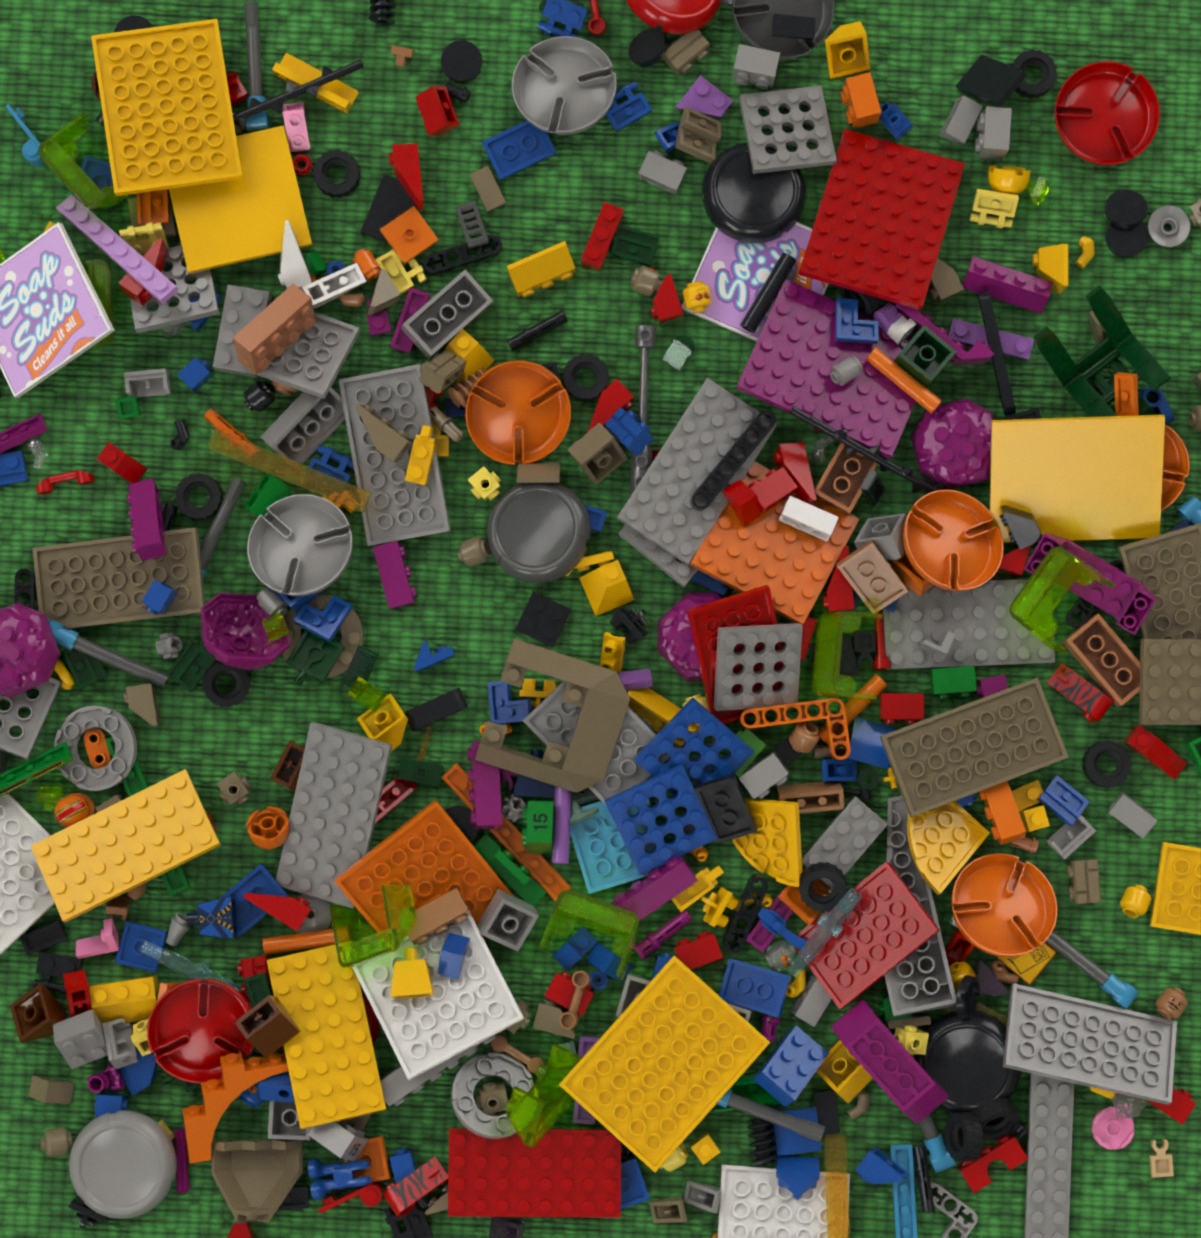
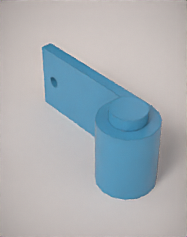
[5,104,48,167]

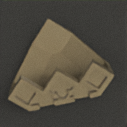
[211,1139,303,1223]

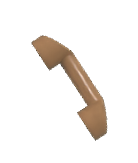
[559,971,591,1029]
[491,1034,545,1074]

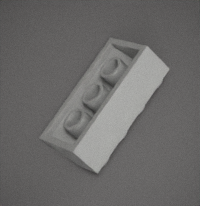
[261,388,345,471]

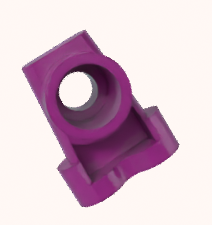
[87,1065,124,1093]

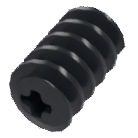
[369,0,396,26]
[747,1118,777,1164]

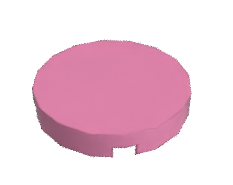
[1091,1106,1135,1150]

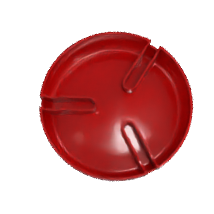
[626,0,721,34]
[1055,61,1160,166]
[147,978,254,1083]

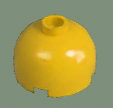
[988,165,1031,195]

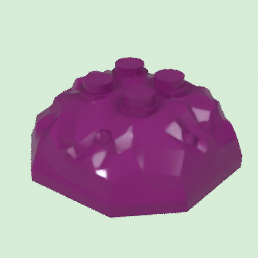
[910,398,994,490]
[657,592,723,682]
[200,593,290,670]
[0,603,60,698]

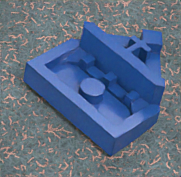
[120,1047,157,1096]
[776,1156,820,1200]

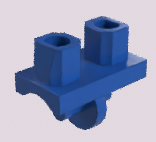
[879,101,913,140]

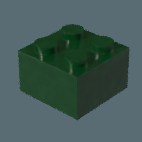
[894,325,957,388]

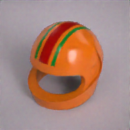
[54,793,95,828]

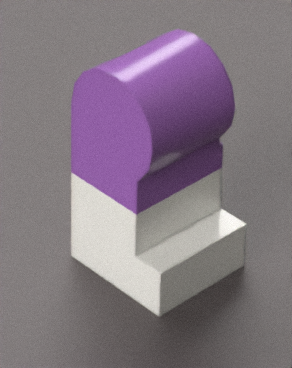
[873,303,916,344]

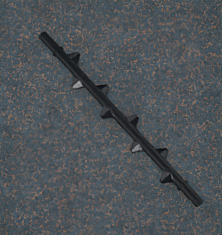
[233,59,364,129]
[789,406,946,493]

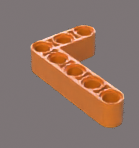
[739,698,850,760]

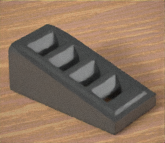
[456,201,489,249]

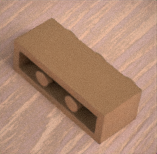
[776,781,844,814]
[400,888,470,945]

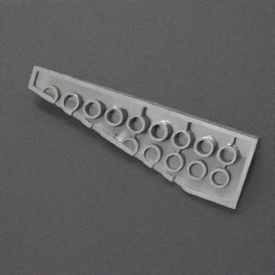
[884,795,956,1016]

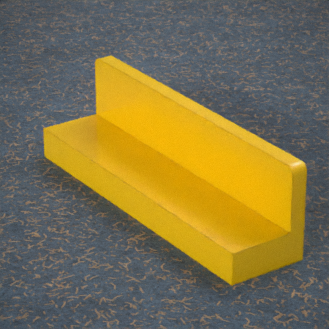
[272,53,359,114]
[628,687,699,746]

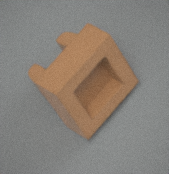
[391,45,415,67]
[106,896,132,920]

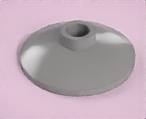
[1148,205,1190,247]
[298,894,333,933]

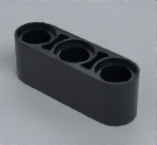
[404,688,468,732]

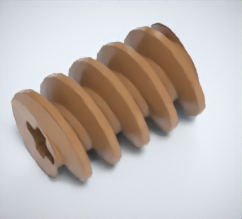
[448,368,486,409]

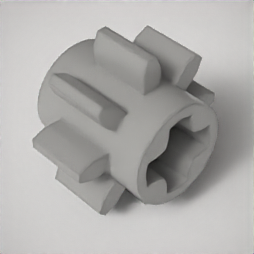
[156,632,182,659]
[501,794,527,822]

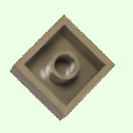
[568,423,628,485]

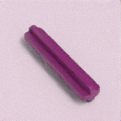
[174,1128,189,1193]

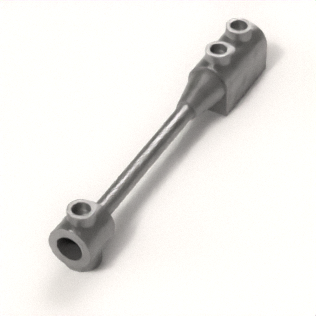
[630,325,656,496]

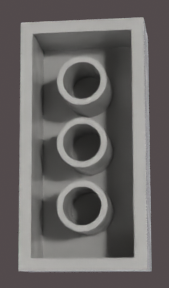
[401,269,493,359]
[213,285,272,378]
[802,796,888,889]

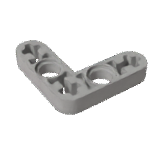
[930,1181,978,1238]

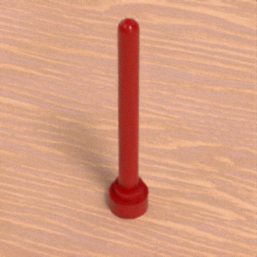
[873,610,891,670]

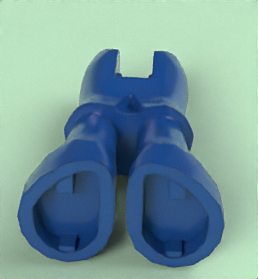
[308,1159,372,1200]

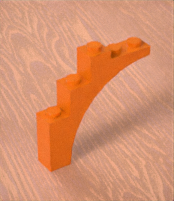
[182,1053,289,1164]

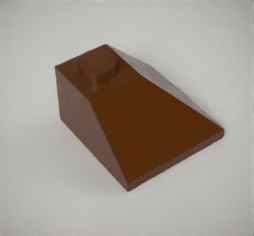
[10,984,66,1043]

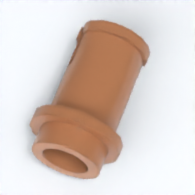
[1010,837,1039,854]

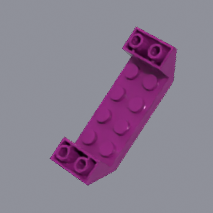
[891,302,994,366]
[1024,533,1157,635]
[831,998,949,1124]

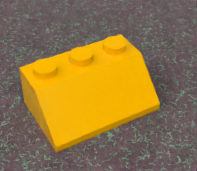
[507,241,576,297]
[89,975,159,1023]
[816,1040,873,1104]

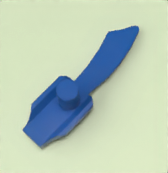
[757,907,809,953]

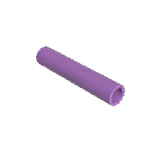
[552,786,571,864]

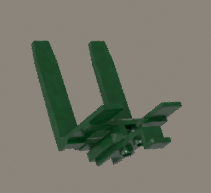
[1034,286,1171,417]

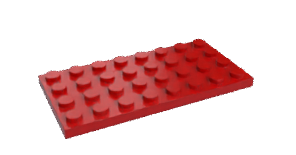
[448,1128,621,1218]

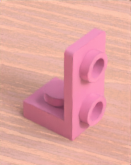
[283,102,310,152]
[76,918,119,959]

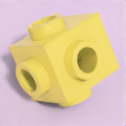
[468,466,501,501]
[131,1019,151,1056]
[894,1025,929,1056]

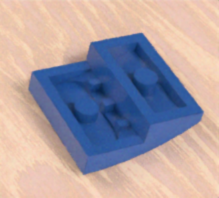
[847,717,896,769]
[772,1106,822,1156]

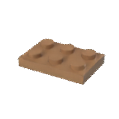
[836,540,909,615]

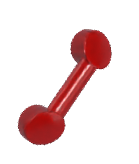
[589,0,607,35]
[36,470,95,495]

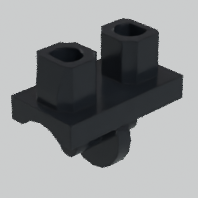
[610,605,649,645]
[69,1196,109,1229]

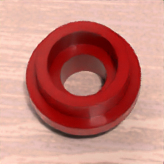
[292,154,312,176]

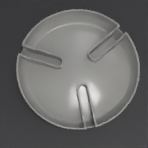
[512,36,617,135]
[247,494,353,596]
[69,1110,177,1219]

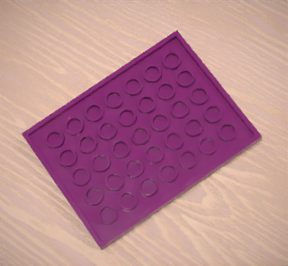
[736,279,916,459]

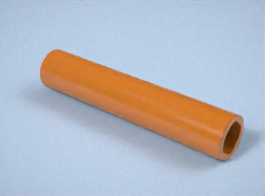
[866,347,942,414]
[819,674,887,745]
[263,926,350,955]

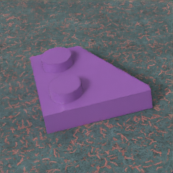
[676,75,733,119]

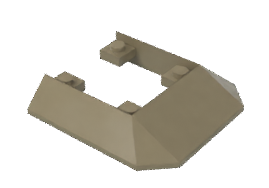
[475,638,630,793]

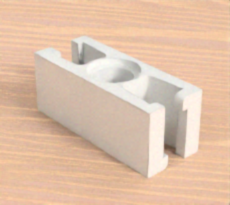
[778,496,839,542]

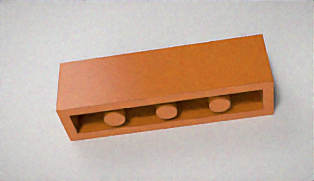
[978,781,1026,845]

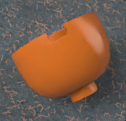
[246,806,290,850]

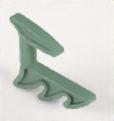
[569,788,599,824]

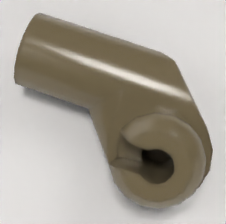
[847,1089,871,1120]

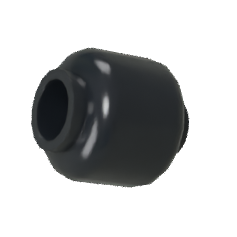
[244,381,276,412]

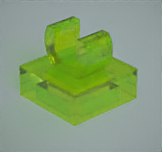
[1025,177,1050,206]
[262,613,289,642]
[36,786,63,811]

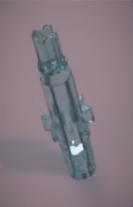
[787,888,862,977]
[139,941,241,991]

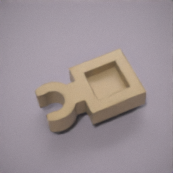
[1149,1138,1174,1178]

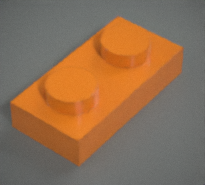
[1114,372,1139,416]

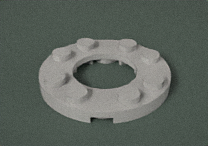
[54,706,137,791]
[451,1053,537,1139]

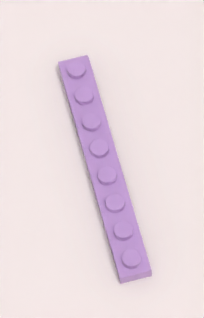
[56,194,179,304]

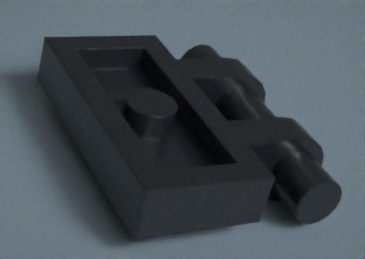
[33,951,83,995]
[384,1207,434,1238]

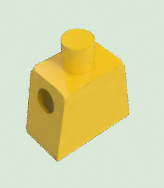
[391,948,435,999]

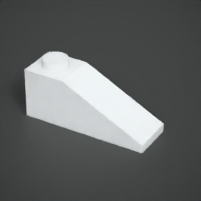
[278,219,312,288]
[301,263,366,309]

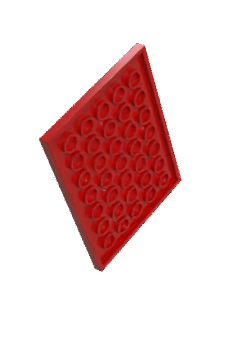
[798,129,965,310]

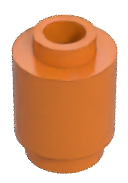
[352,248,380,281]

